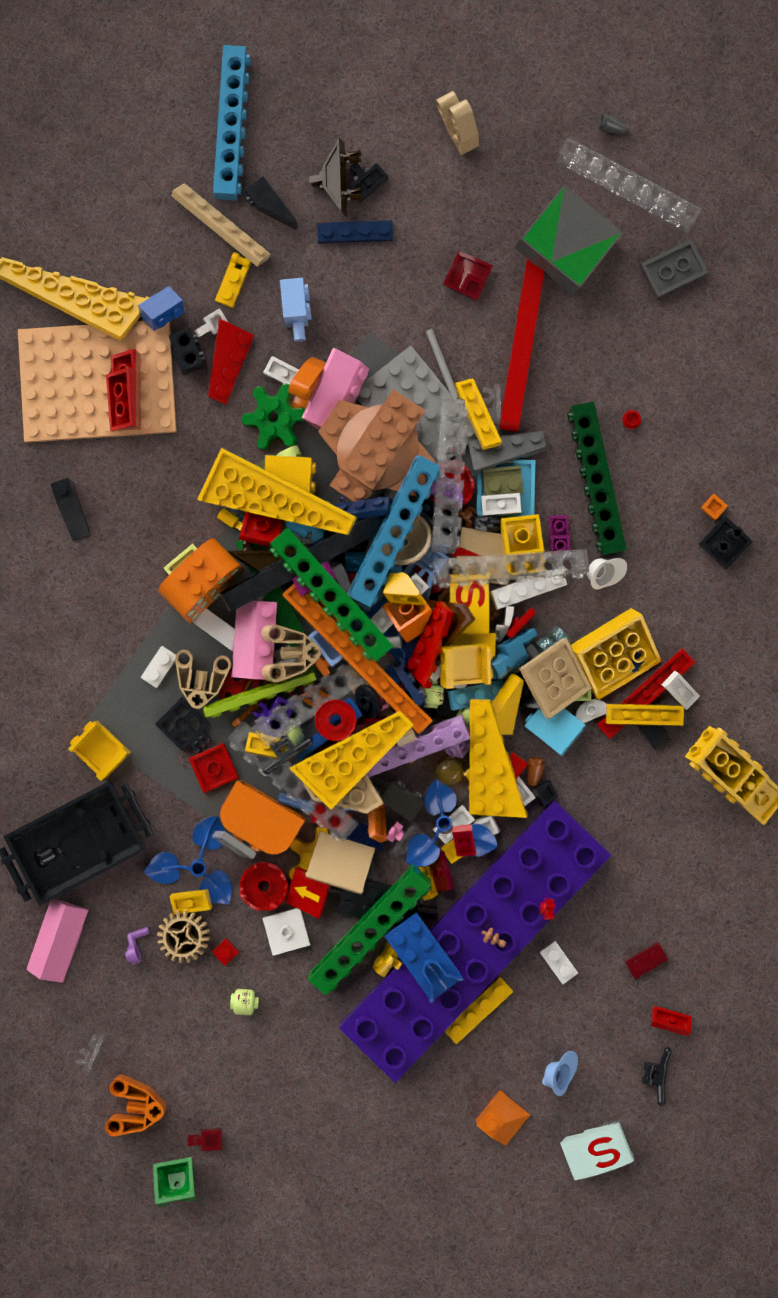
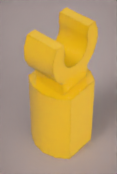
[217,508,243,531]

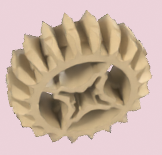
[157,910,210,963]

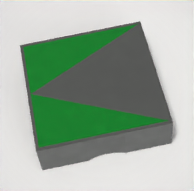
[514,185,623,296]

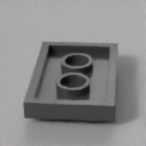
[640,239,709,299]

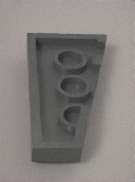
[468,431,546,475]

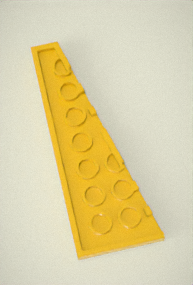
[0,257,149,341]
[197,448,357,535]

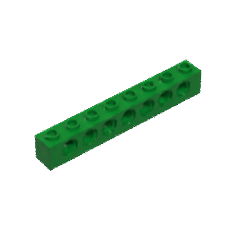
[269,528,393,662]
[308,864,431,995]

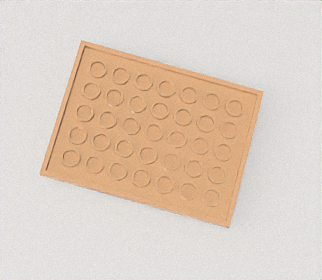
[18,321,177,443]

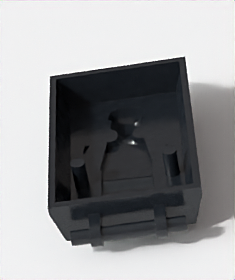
[0,781,154,906]

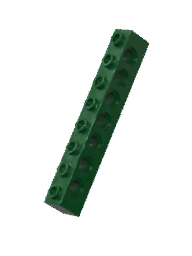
[567,401,627,557]

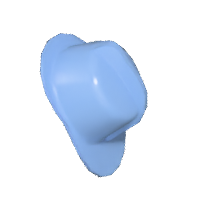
[542,1051,578,1096]

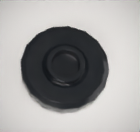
[355,684,382,719]

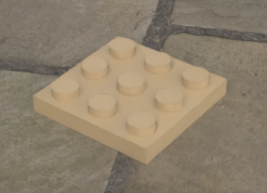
[519,638,592,719]

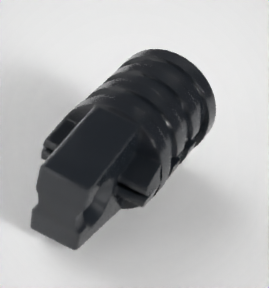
[472,515,506,533]

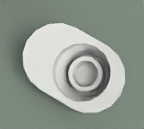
[584,558,627,590]

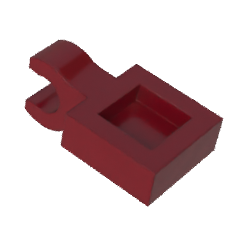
[188,1128,222,1151]

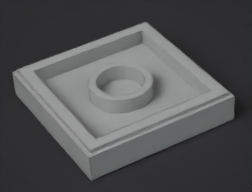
[212,831,257,859]

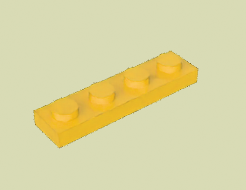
[455,378,502,450]
[606,704,684,726]
[445,976,513,1044]

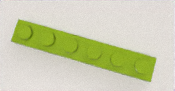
[203,669,316,718]

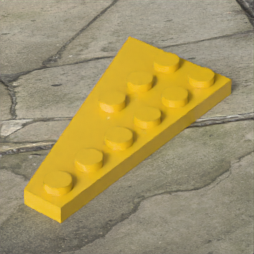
[469,699,528,818]
[289,711,414,810]

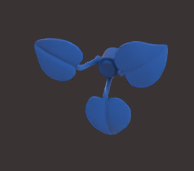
[406,779,497,867]
[144,816,232,905]

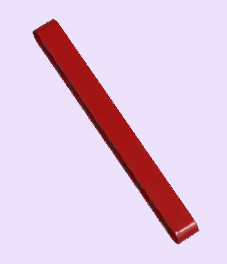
[499,259,544,432]

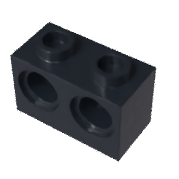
[169,328,206,375]

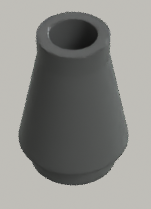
[598,113,628,135]

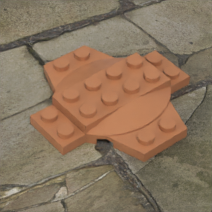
[318,389,436,502]

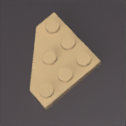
[303,774,384,814]

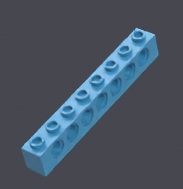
[213,45,250,201]
[347,455,441,607]

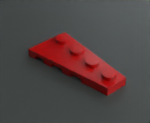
[207,319,254,405]
[406,601,454,689]

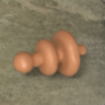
[481,928,506,947]

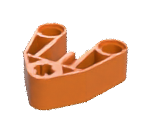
[288,357,326,408]
[105,1075,167,1136]

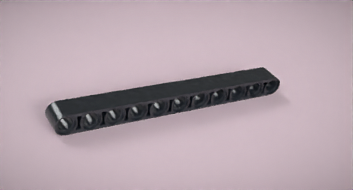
[220,499,408,611]

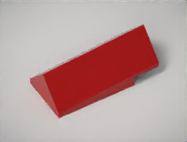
[106,349,141,432]

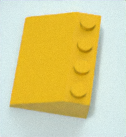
[570,608,662,700]

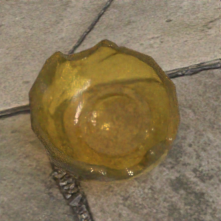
[435,756,464,786]

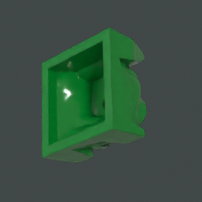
[153,1157,197,1207]

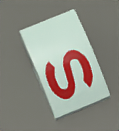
[560,1123,634,1180]

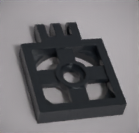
[155,697,212,753]

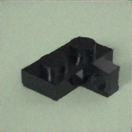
[348,163,389,203]

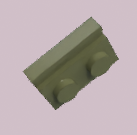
[482,466,524,496]

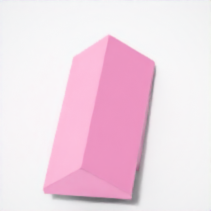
[26,898,89,983]

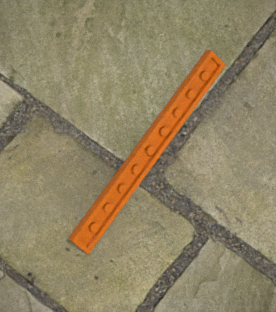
[282,584,433,735]

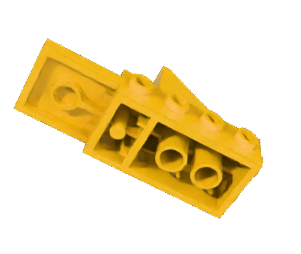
[685,726,778,825]

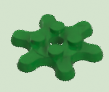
[241,383,306,450]

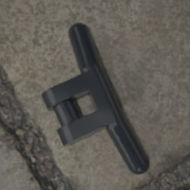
[263,734,313,775]
[642,1047,672,1106]

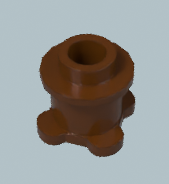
[453,505,478,529]

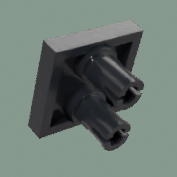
[698,515,753,570]

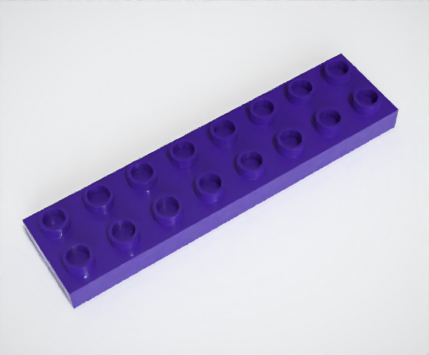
[339,800,611,1083]

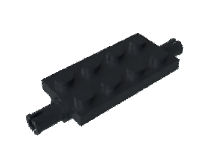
[328,879,437,927]

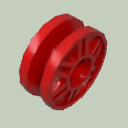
[314,699,357,741]

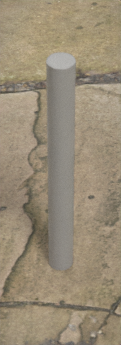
[426,329,460,400]

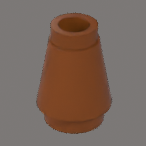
[526,756,545,786]

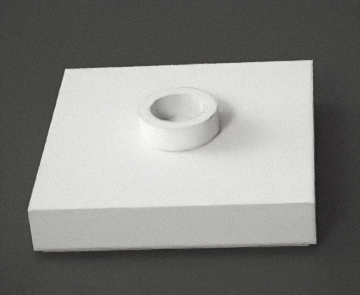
[263,908,310,956]

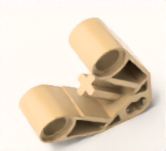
[435,91,479,155]
[261,625,321,682]
[175,650,231,709]

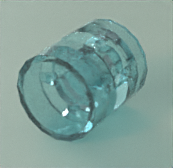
[535,625,572,652]

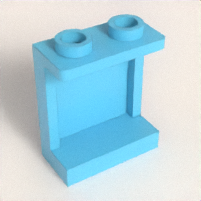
[525,708,586,757]

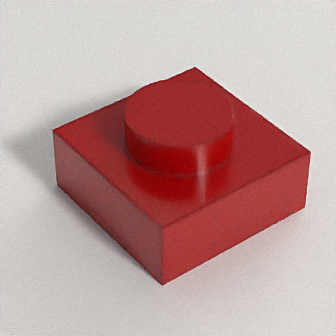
[212,938,239,966]

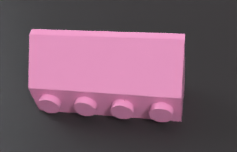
[302,348,369,430]
[232,601,277,680]

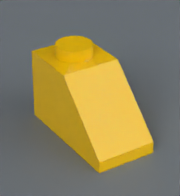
[383,572,426,605]

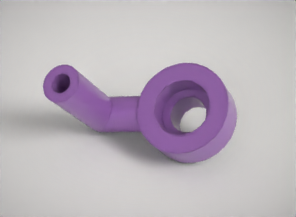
[125,927,150,965]

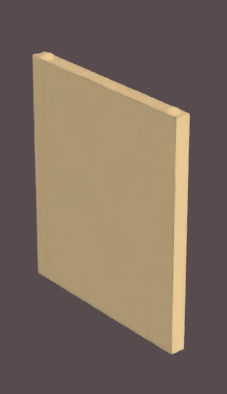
[452,527,510,586]
[306,832,375,894]

